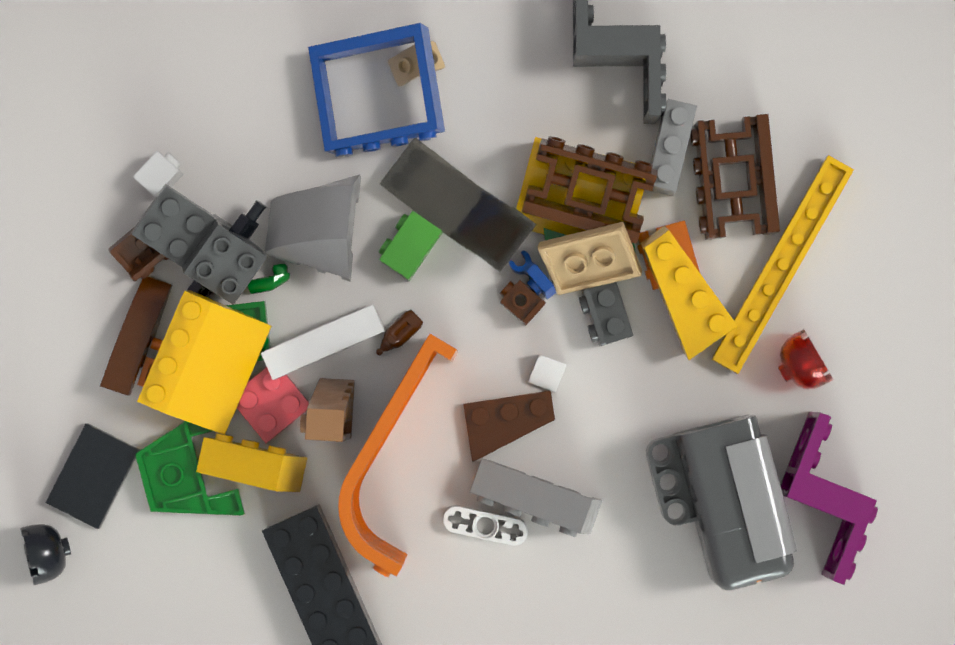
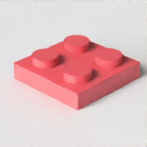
[237,367,309,444]

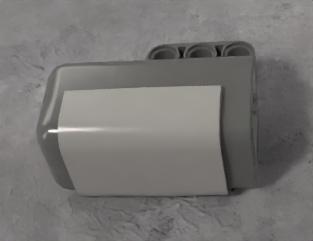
[646,415,797,591]

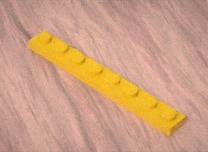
[711,155,854,374]

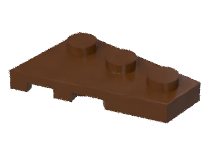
[463,390,555,462]

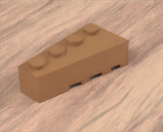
[300,378,355,442]

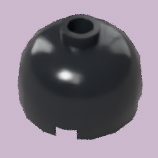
[20,524,71,585]

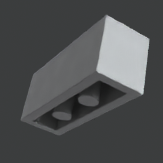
[650,99,697,196]

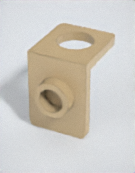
[388,41,445,86]

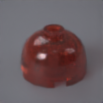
[778,329,834,389]

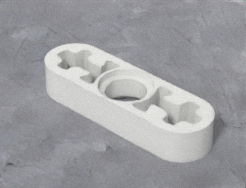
[443,506,528,546]

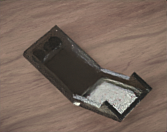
[379,138,537,272]

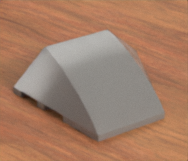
[265,174,361,282]

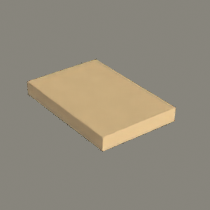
[538,222,642,295]

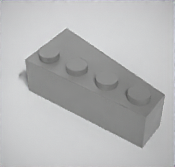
[470,459,602,537]

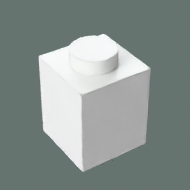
[133,151,183,197]

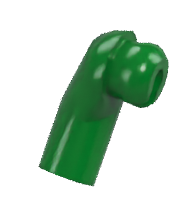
[248,264,290,294]

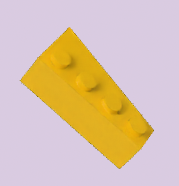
[640,226,738,360]

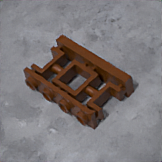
[690,114,780,240]
[521,136,657,244]

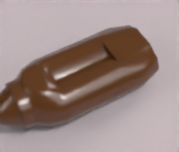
[376,309,424,356]

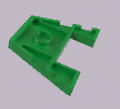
[135,421,245,516]

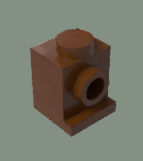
[500,280,546,326]

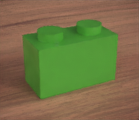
[378,211,442,281]

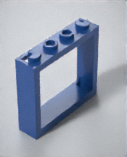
[308,23,445,157]

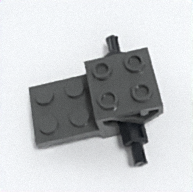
[131,183,267,305]

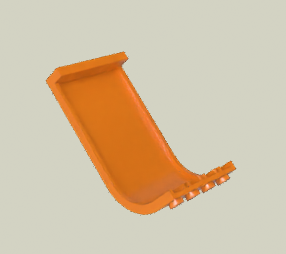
[338,334,458,577]

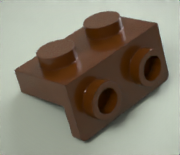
[108,228,169,282]

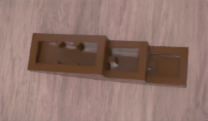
[100,277,173,396]

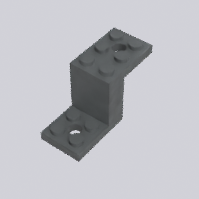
[573,0,666,124]

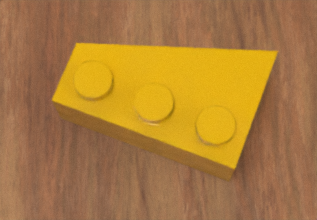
[196,433,307,492]

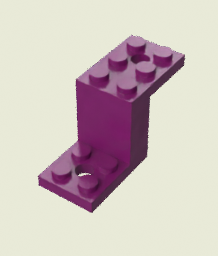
[780,412,878,585]

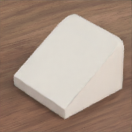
[528,354,567,392]

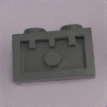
[579,282,633,347]

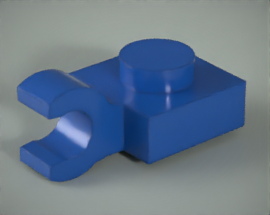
[509,250,556,300]

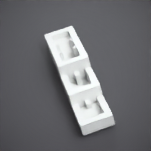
[261,305,385,380]

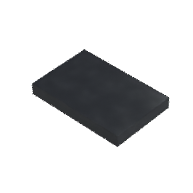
[45,423,140,529]

